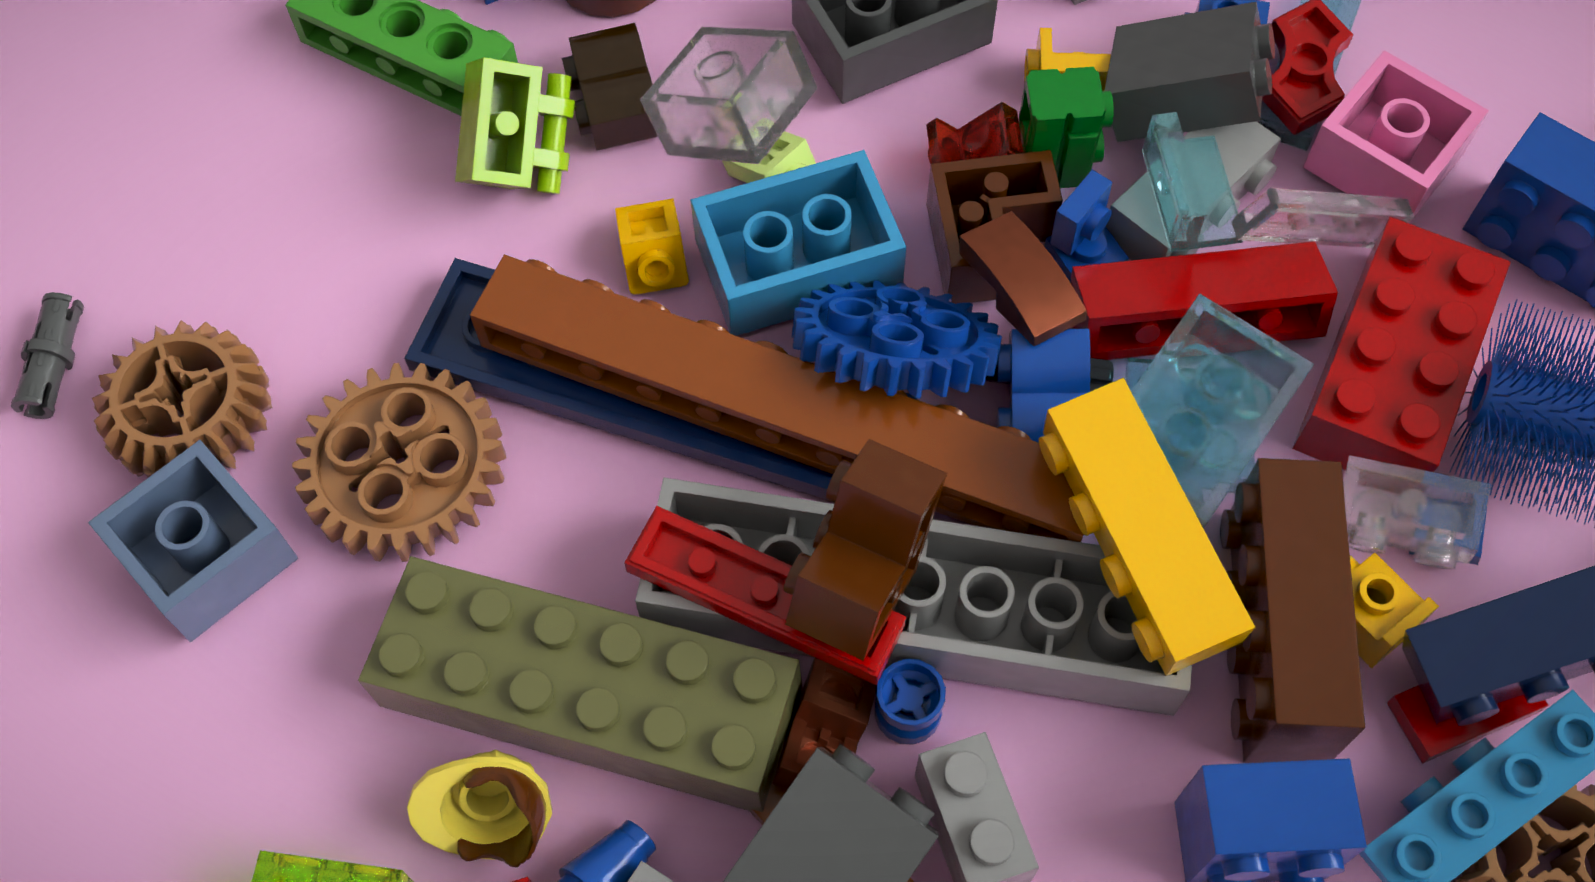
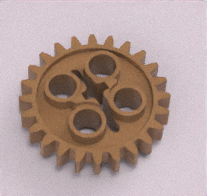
[292,363,506,562]

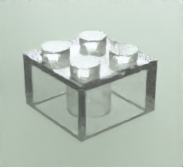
[640,27,817,164]

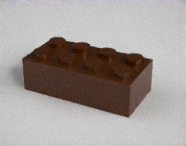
[1220,458,1365,763]

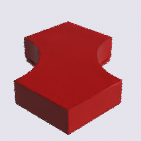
[1262,0,1354,136]

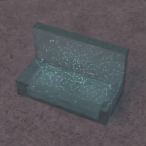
[1142,112,1245,252]

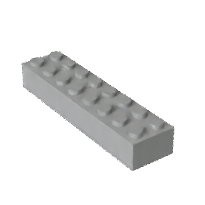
[635,477,1192,716]

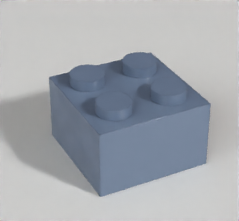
[88,440,299,643]

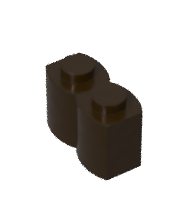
[562,23,664,151]

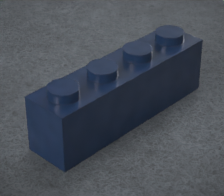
[1402,565,1595,726]

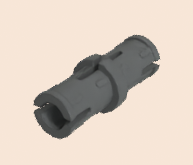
[11,292,84,419]

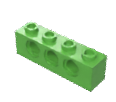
[285,0,518,116]

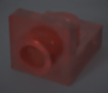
[926,102,1024,164]

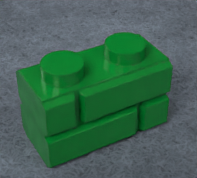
[1013,67,1114,188]

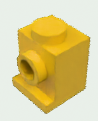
[1350,552,1439,669]

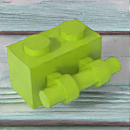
[455,57,575,194]

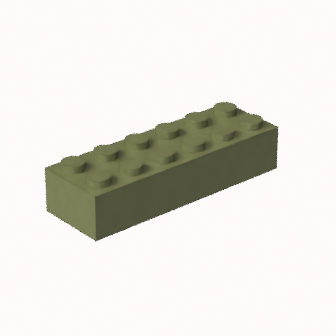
[358,556,802,812]

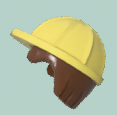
[407,749,552,868]

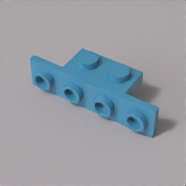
[1359,690,1595,882]

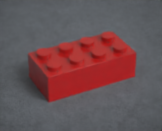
[1292,216,1511,498]

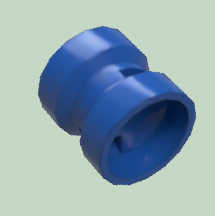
[875,659,946,745]

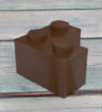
[926,150,1063,304]
[784,439,948,661]

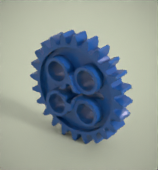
[791,280,1002,398]

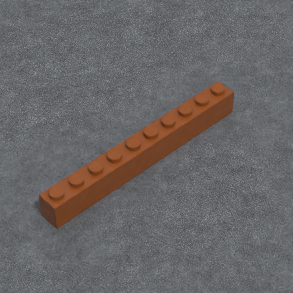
[470,254,1084,542]

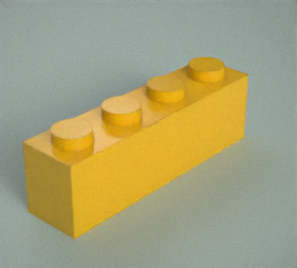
[1039,377,1255,676]

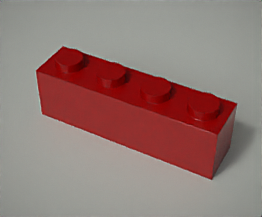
[1071,241,1338,360]

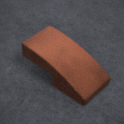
[959,211,1087,346]
[772,658,877,790]

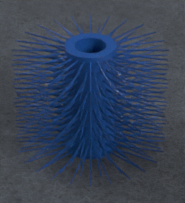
[1449,299,1595,528]

